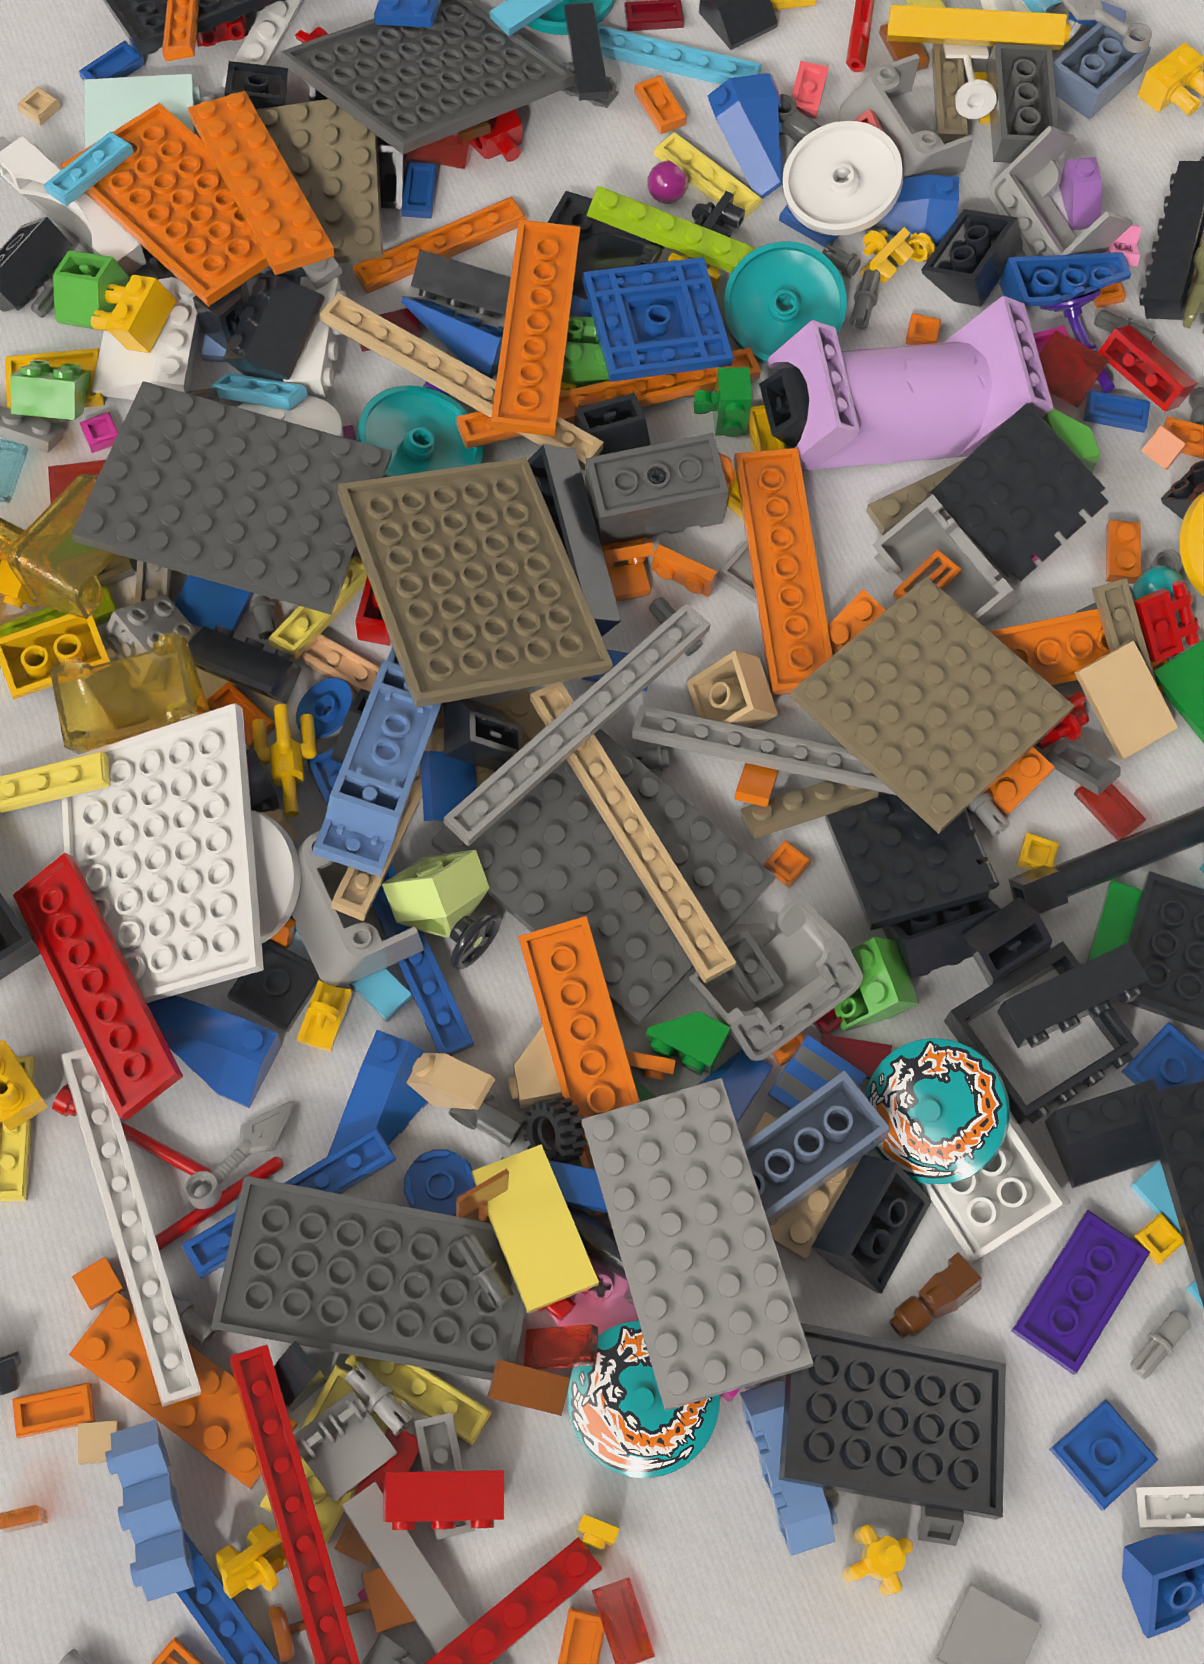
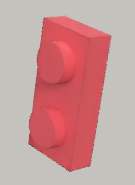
[791,61,829,119]

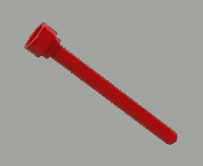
[52,1084,212,1176]
[155,1156,284,1251]

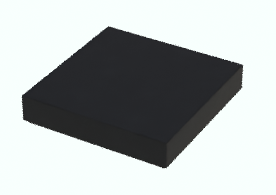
[227,940,321,1032]

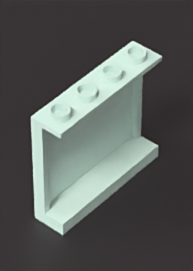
[84,74,201,149]

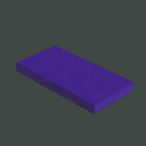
[1011,1210,1150,1375]

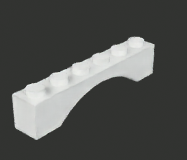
[0,136,146,276]

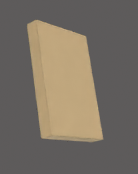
[1074,640,1178,760]

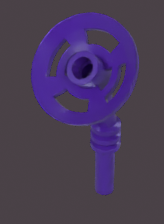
[1040,289,1115,393]

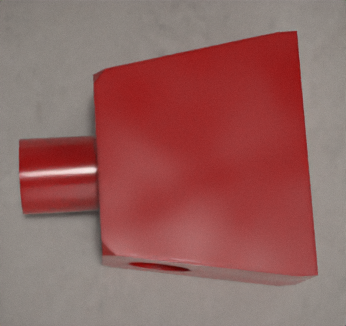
[467,109,522,162]

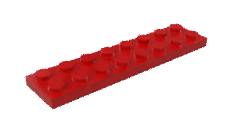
[13,853,183,1120]

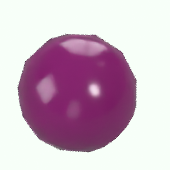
[647,160,688,204]

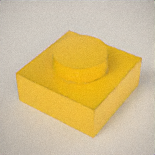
[577,1514,620,1550]

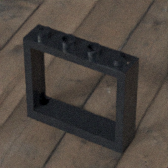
[944,941,1139,1125]

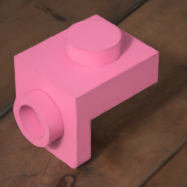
[1104,224,1141,267]

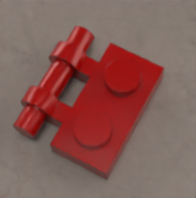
[1134,580,1200,663]

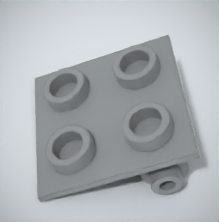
[294,1390,397,1503]

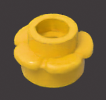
[908,233,935,262]

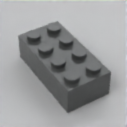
[986,43,1059,163]

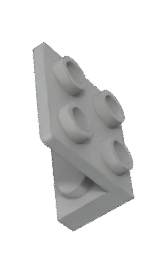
[102,594,197,685]

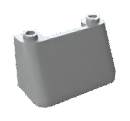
[872,494,1021,626]
[688,895,863,1061]

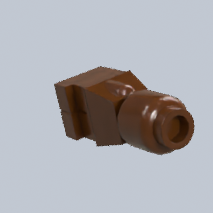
[889,1252,982,1339]

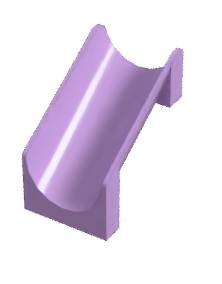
[767,296,1054,471]

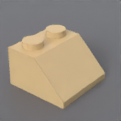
[686,650,778,729]

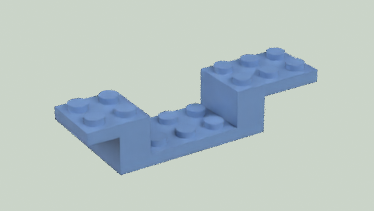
[312,646,444,877]

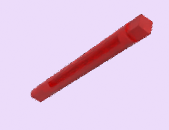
[846,0,874,72]

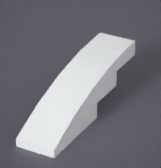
[1136,1486,1204,1529]

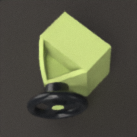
[382,850,501,970]

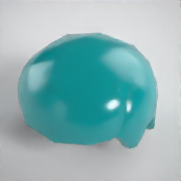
[1134,566,1187,600]

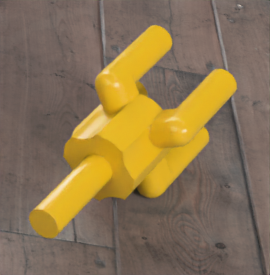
[252,704,317,818]
[842,1524,913,1596]

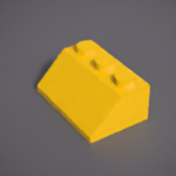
[0,607,111,700]

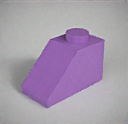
[1059,157,1102,230]

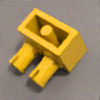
[1137,42,1204,117]
[91,275,177,353]
[0,1040,48,1131]

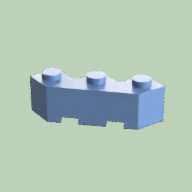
[740,1380,838,1556]
[105,1419,195,1602]

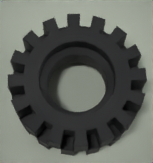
[523,1096,587,1163]

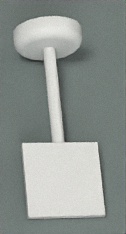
[943,44,997,119]

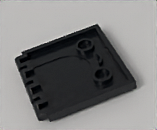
[547,191,665,300]
[929,403,1109,582]
[825,794,1000,931]

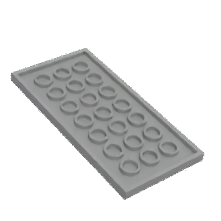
[581,1078,813,1411]

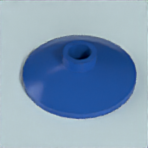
[296,678,354,739]

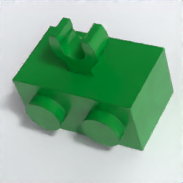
[693,367,752,437]

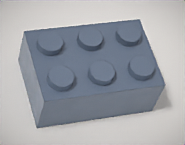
[1053,22,1151,120]

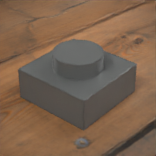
[918,1507,964,1546]

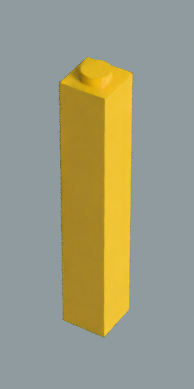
[887,5,1071,51]

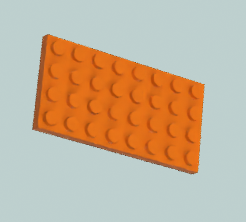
[61,103,270,307]

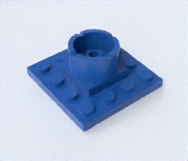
[582,257,734,382]

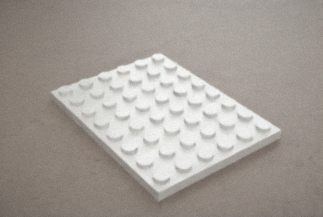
[60,703,264,1019]

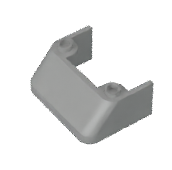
[838,54,973,178]
[990,125,1133,256]
[291,831,424,988]

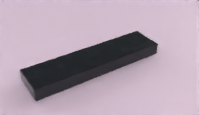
[564,3,609,101]

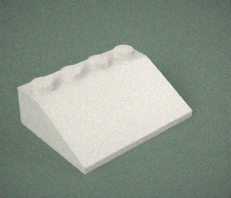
[92,277,201,400]
[920,1112,1071,1263]

